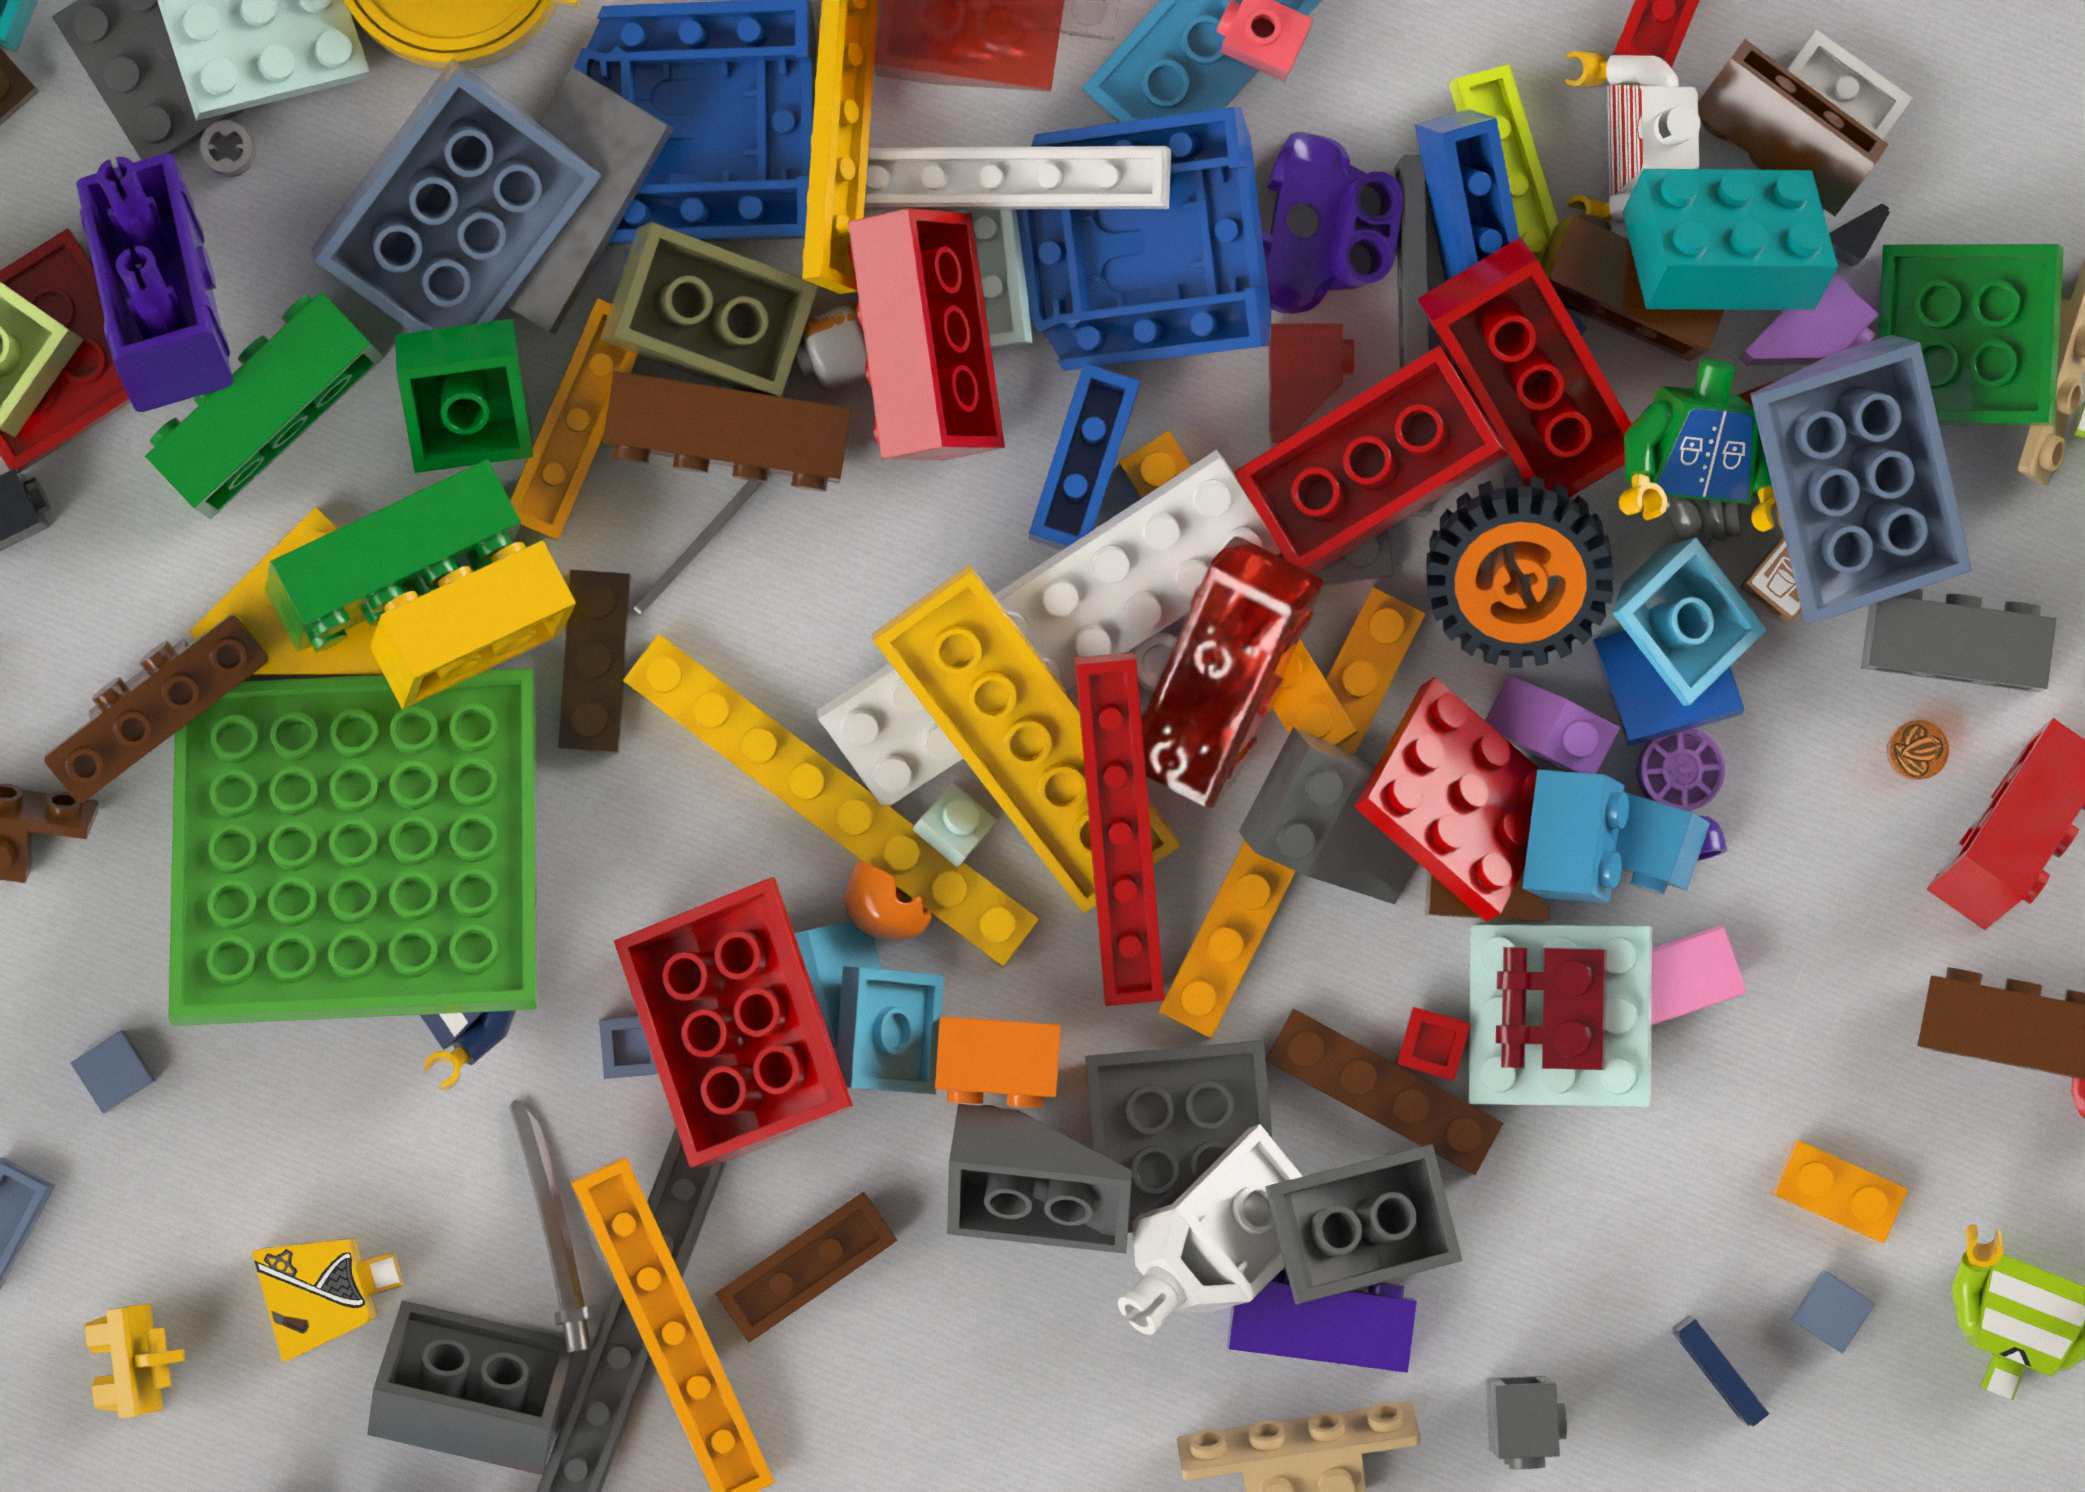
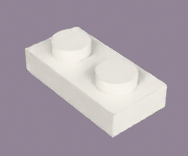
[1787,29,1913,140]

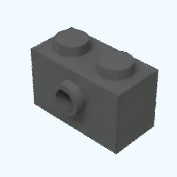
[1486,1376,1567,1469]

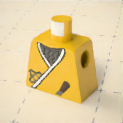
[252,1238,403,1362]

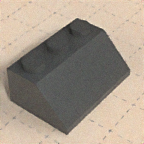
[367,1300,574,1475]

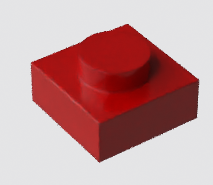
[1396,1007,1471,1081]

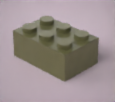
[600,222,819,397]

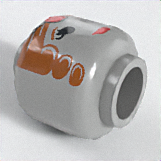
[795,305,867,390]

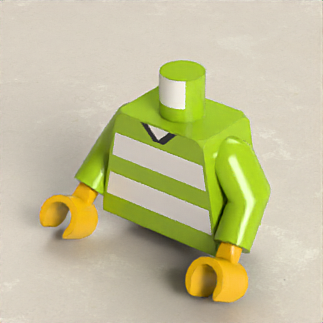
[1951,1224,2085,1400]

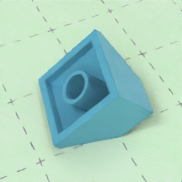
[1612,537,1767,706]

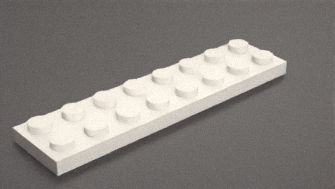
[816,450,1281,806]

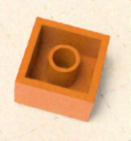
[935,1016,1061,1108]

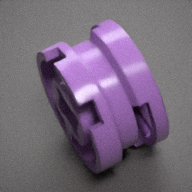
[1636,729,1725,811]

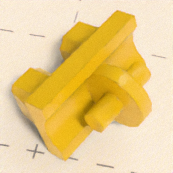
[85,1303,186,1418]

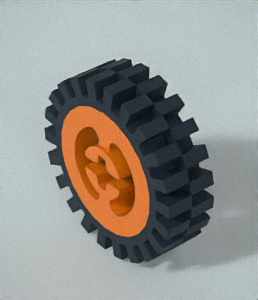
[1426,476,1614,668]

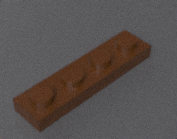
[1266,1008,1504,1175]

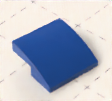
[1593,630,1744,747]

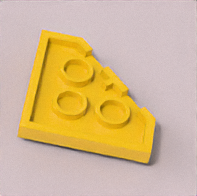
[189,507,384,676]

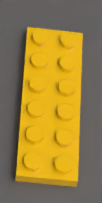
[872,564,1181,914]

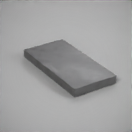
[505,67,674,334]

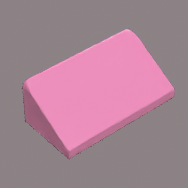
[1651,924,1746,1026]

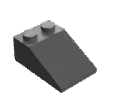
[1238,726,1417,904]
[947,1104,1132,1254]
[1265,1144,1463,1305]

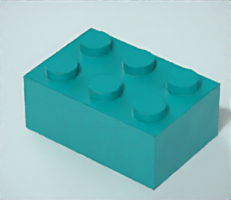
[1622,168,1838,310]

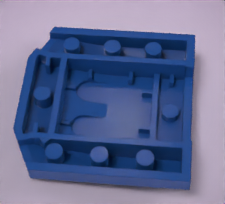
[574,0,816,245]
[1016,107,1272,371]

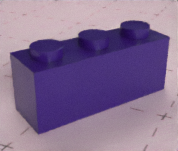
[1227,1270,1417,1373]

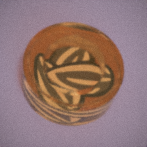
[1887,720,1949,780]

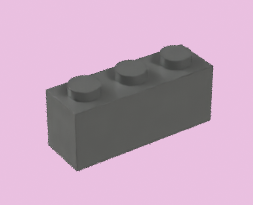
[1861,589,2057,692]

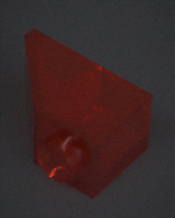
[1269,323,1354,448]

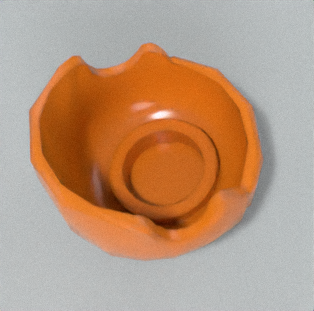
[844,860,931,941]

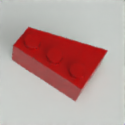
[1926,718,2085,930]

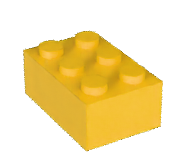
[370,540,576,710]

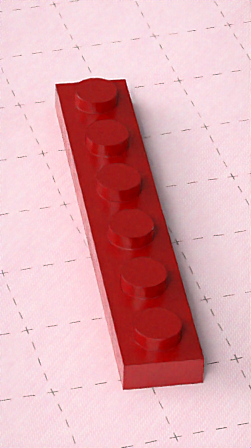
[1075,652,1165,1006]

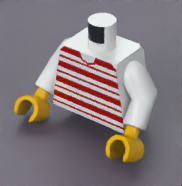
[1565,51,1701,224]

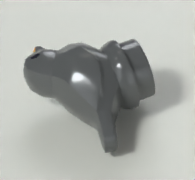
[1663,496,1741,549]

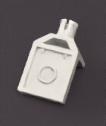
[1118,1124,1303,1335]

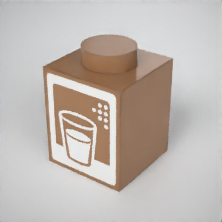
[1740,534,1801,625]

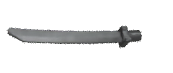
[632,473,772,616]
[509,1100,594,1353]

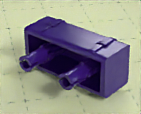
[76,153,233,412]

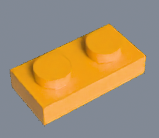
[1772,1140,1908,1244]

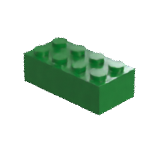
[145,291,384,519]
[265,459,521,653]

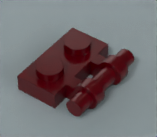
[1495,947,1607,1070]

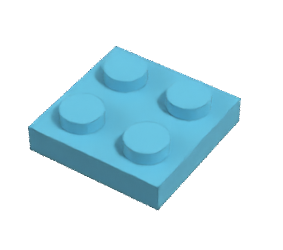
[836,966,944,1094]

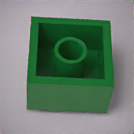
[395,319,533,473]

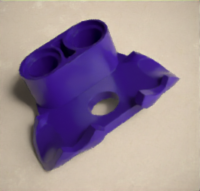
[1262,132,1404,314]

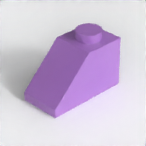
[1738,273,1879,366]
[1485,675,1620,774]

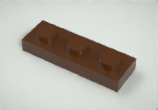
[715,1191,898,1343]

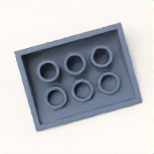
[312,58,601,332]
[1750,335,1972,625]

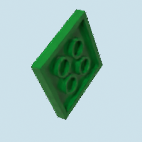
[1878,244,2064,426]

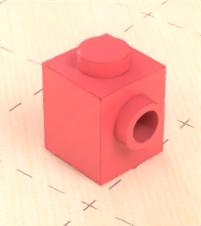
[1216,0,1313,82]

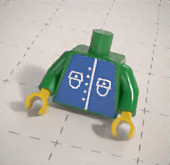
[1619,358,1782,532]

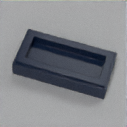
[1672,1315,1769,1427]

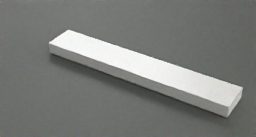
[864,146,1171,210]

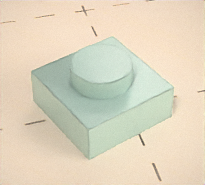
[912,782,998,868]

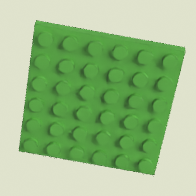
[168,668,537,1026]

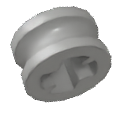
[199,120,256,177]

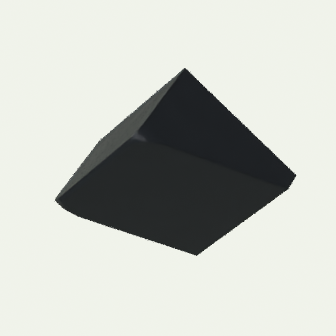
[1829,203,1890,267]

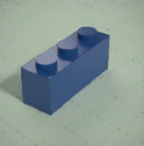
[1415,109,1519,282]
[1029,363,1141,550]

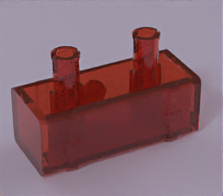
[1141,536,1324,808]

